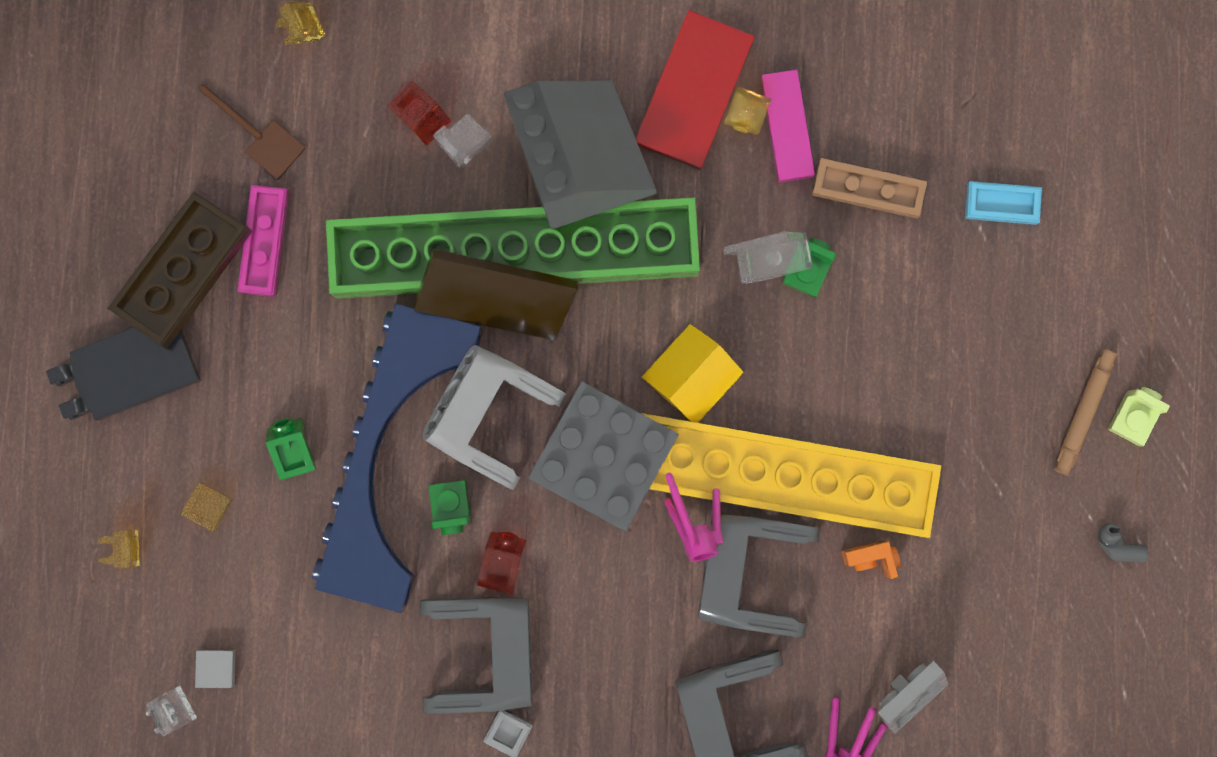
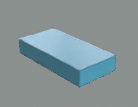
[965,181,1042,225]

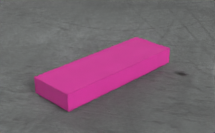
[761,70,815,183]
[237,185,289,297]

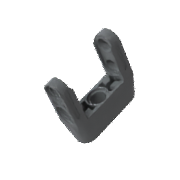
[698,514,821,638]
[420,597,532,714]
[675,650,809,757]

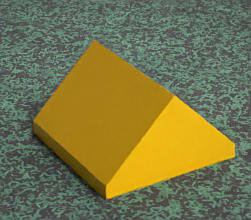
[641,324,744,423]

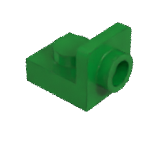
[782,238,836,298]
[266,418,316,481]
[428,480,472,535]

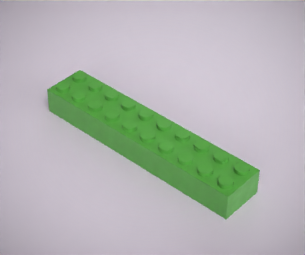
[326,197,700,299]

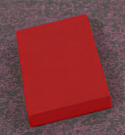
[636,10,755,170]

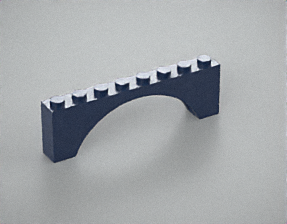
[312,304,483,613]

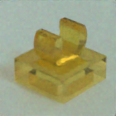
[276,2,325,45]
[724,87,771,136]
[98,530,140,569]

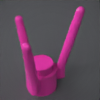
[664,473,724,562]
[825,697,887,757]

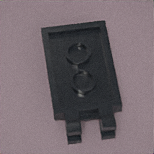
[46,327,201,421]

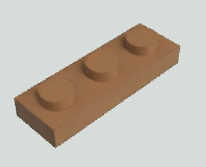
[812,158,927,219]

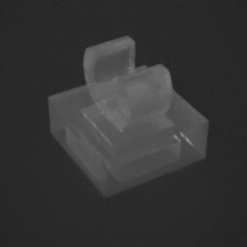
[145,686,197,737]

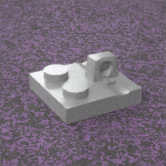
[878,661,949,734]

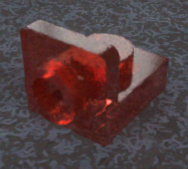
[387,80,451,145]
[477,532,526,594]

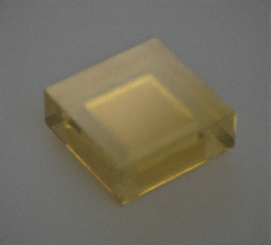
[181,482,233,532]

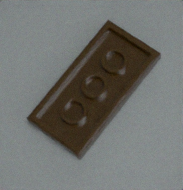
[107,192,253,350]
[414,249,578,340]

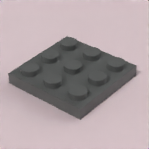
[528,381,679,532]

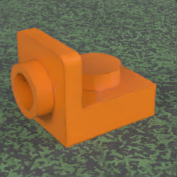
[841,540,901,579]

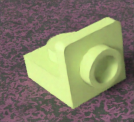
[1107,387,1170,446]

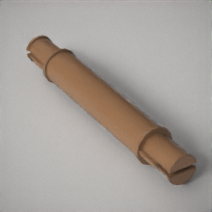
[1054,349,1117,476]

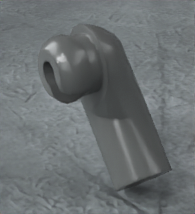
[1097,523,1148,563]

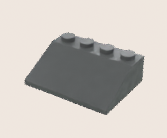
[503,80,657,230]

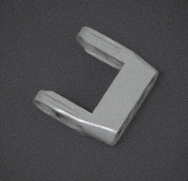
[422,345,567,491]

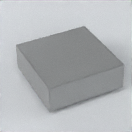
[195,649,236,688]
[483,710,533,757]

